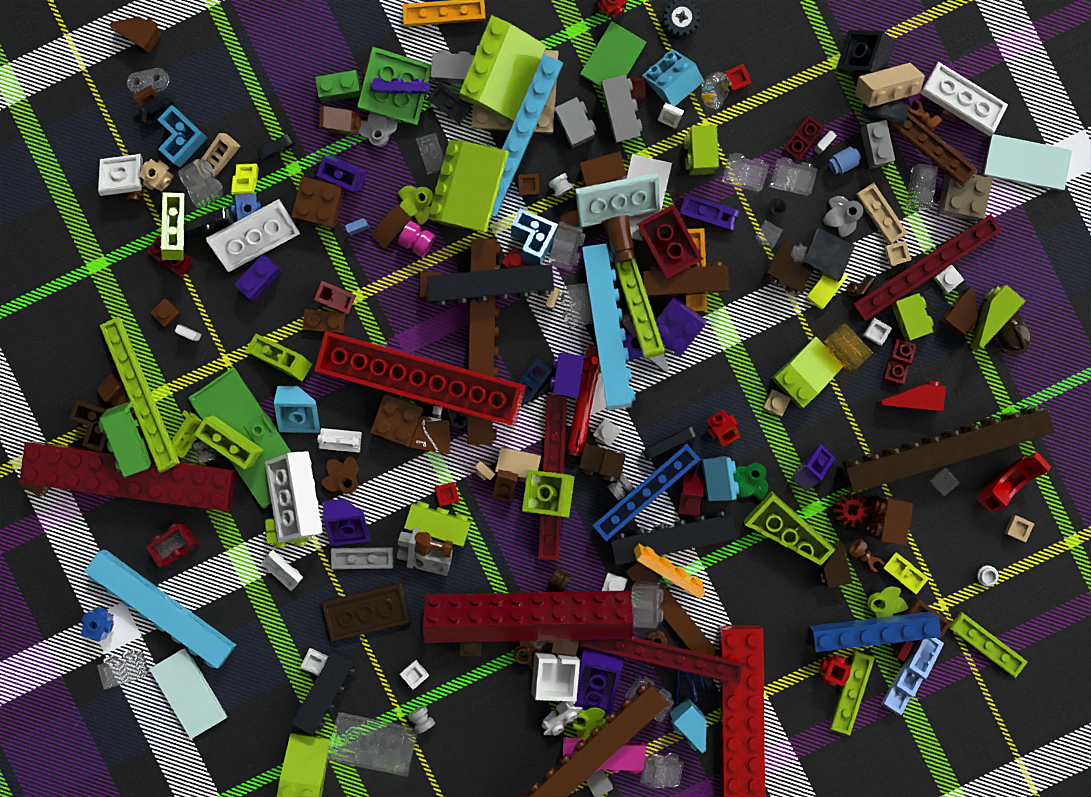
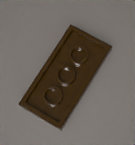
[321,582,411,642]

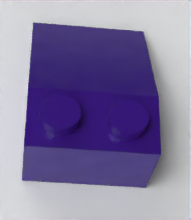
[574,647,624,719]

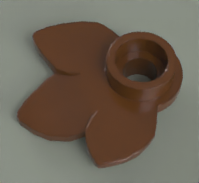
[321,456,359,494]
[513,640,551,668]

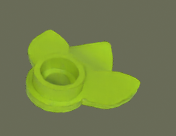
[398,186,433,225]
[867,586,908,618]
[571,707,606,739]

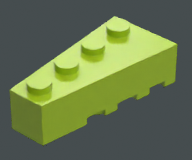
[744,491,835,565]

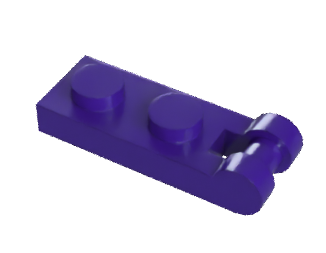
[369,77,430,94]
[679,194,740,232]

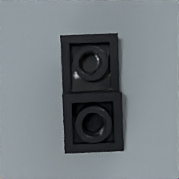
[861,100,909,126]

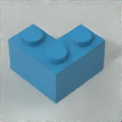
[157,105,208,167]
[511,208,558,266]

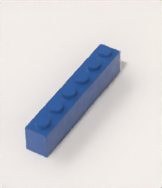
[593,444,700,541]
[810,611,941,652]

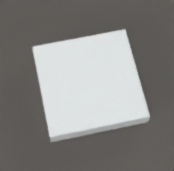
[98,154,143,196]

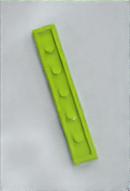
[613,254,665,359]

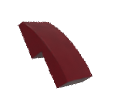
[783,115,825,160]
[147,235,194,277]
[882,339,916,386]

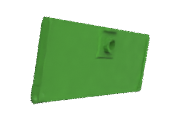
[188,367,292,509]

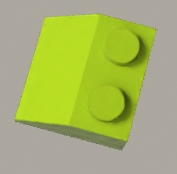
[522,470,575,517]

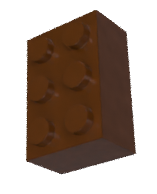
[864,495,914,545]

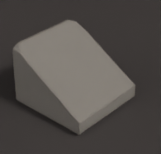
[647,354,669,372]
[586,769,613,797]

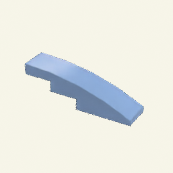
[881,638,944,715]

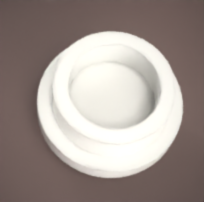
[977,566,999,586]

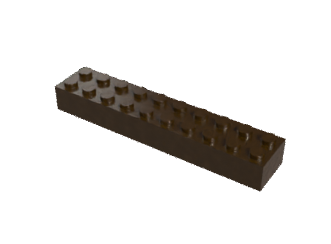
[838,406,1055,493]

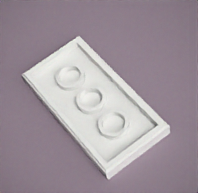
[920,62,1008,136]
[626,154,672,241]
[206,199,300,272]

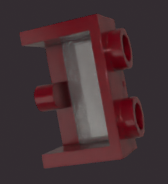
[146,523,200,568]

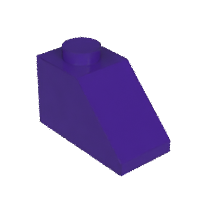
[791,444,835,491]

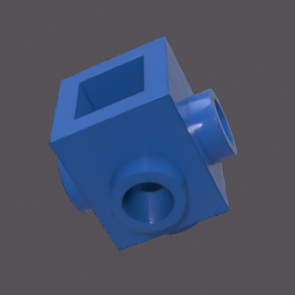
[230,193,261,220]
[80,607,114,642]

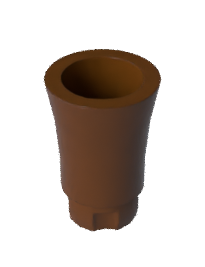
[601,215,635,263]

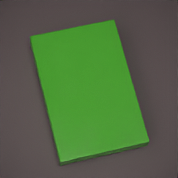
[580,21,647,88]

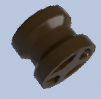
[547,566,571,592]

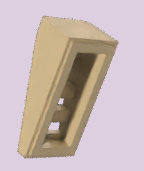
[197,133,240,179]

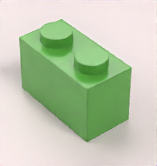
[315,70,362,103]

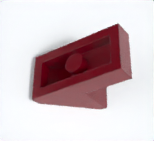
[312,280,356,314]
[678,473,704,516]

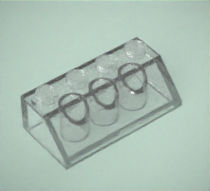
[327,712,417,777]

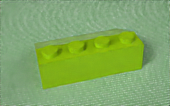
[458,15,546,122]
[428,140,509,232]

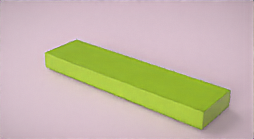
[949,612,1028,678]
[829,651,875,736]

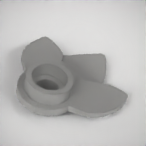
[359,112,398,147]
[823,196,863,237]

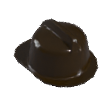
[994,311,1031,356]

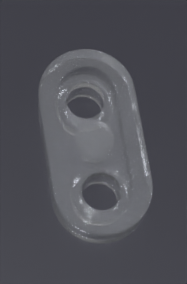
[127,68,170,93]

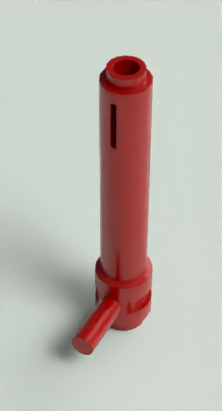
[567,345,601,456]

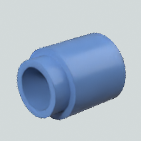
[828,147,861,175]

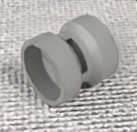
[607,473,635,502]
[407,705,435,734]

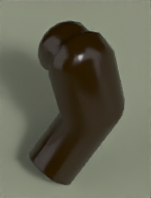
[846,274,875,297]

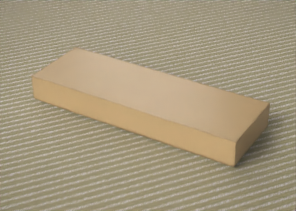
[856,183,907,245]

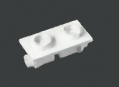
[318,428,362,452]
[542,701,582,736]

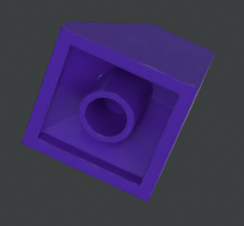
[322,499,371,546]

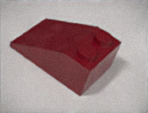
[635,204,703,279]

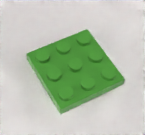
[357,47,432,126]

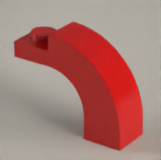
[977,452,1051,515]

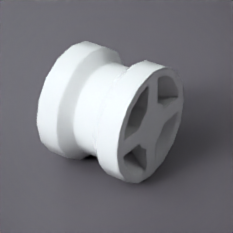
[548,173,574,198]

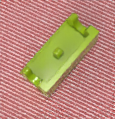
[171,410,202,458]

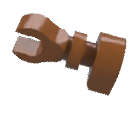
[908,100,942,131]
[849,539,884,572]

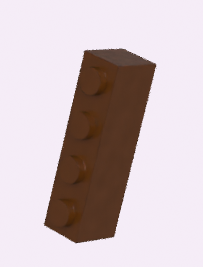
[643,262,729,298]

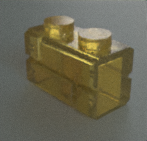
[823,323,873,371]

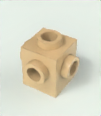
[139,159,174,192]

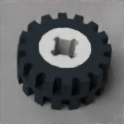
[662,0,700,39]

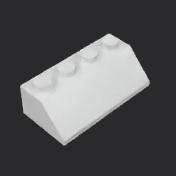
[265,452,322,543]

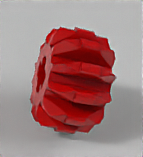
[833,492,869,527]

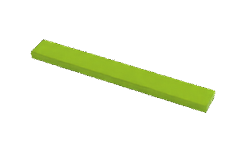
[100,317,180,472]

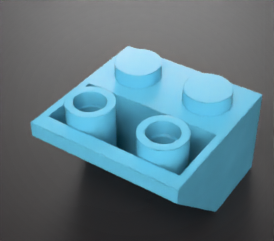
[642,49,704,106]
[701,456,739,501]
[670,696,706,753]

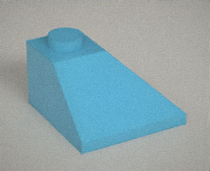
[274,386,320,433]

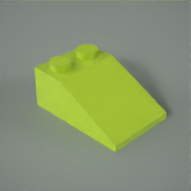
[970,285,1025,351]
[771,336,844,408]
[277,733,331,797]

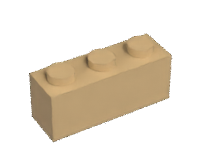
[855,63,925,107]

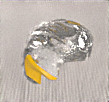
[701,72,732,110]

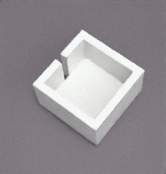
[531,653,580,701]

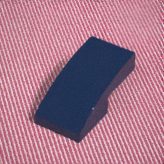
[518,358,553,404]

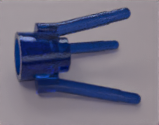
[675,669,707,706]

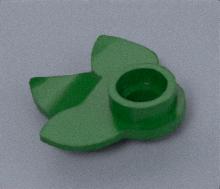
[733,463,768,500]

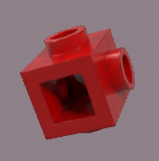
[597,0,627,18]
[706,409,741,447]
[819,654,851,686]

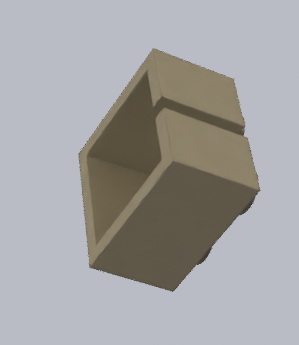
[937,174,993,222]

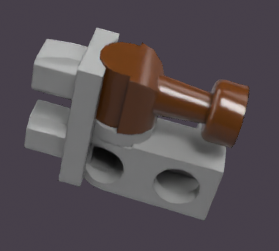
[397,528,453,576]

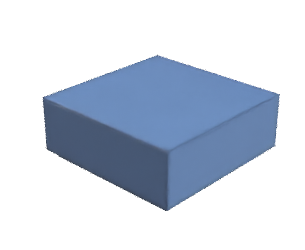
[345,218,370,235]

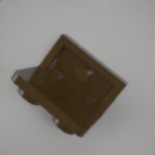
[763,241,814,296]

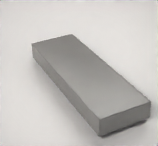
[331,547,393,569]

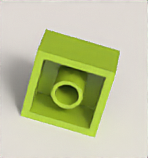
[684,125,719,175]

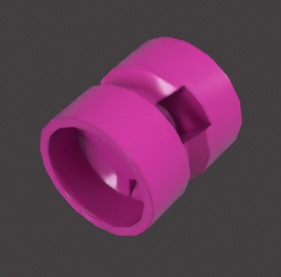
[398,221,436,258]

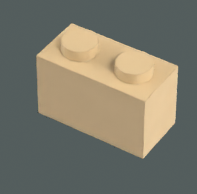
[495,447,541,482]

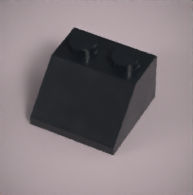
[836,30,896,77]

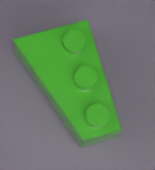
[99,401,151,477]

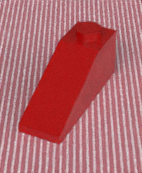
[877,381,946,411]

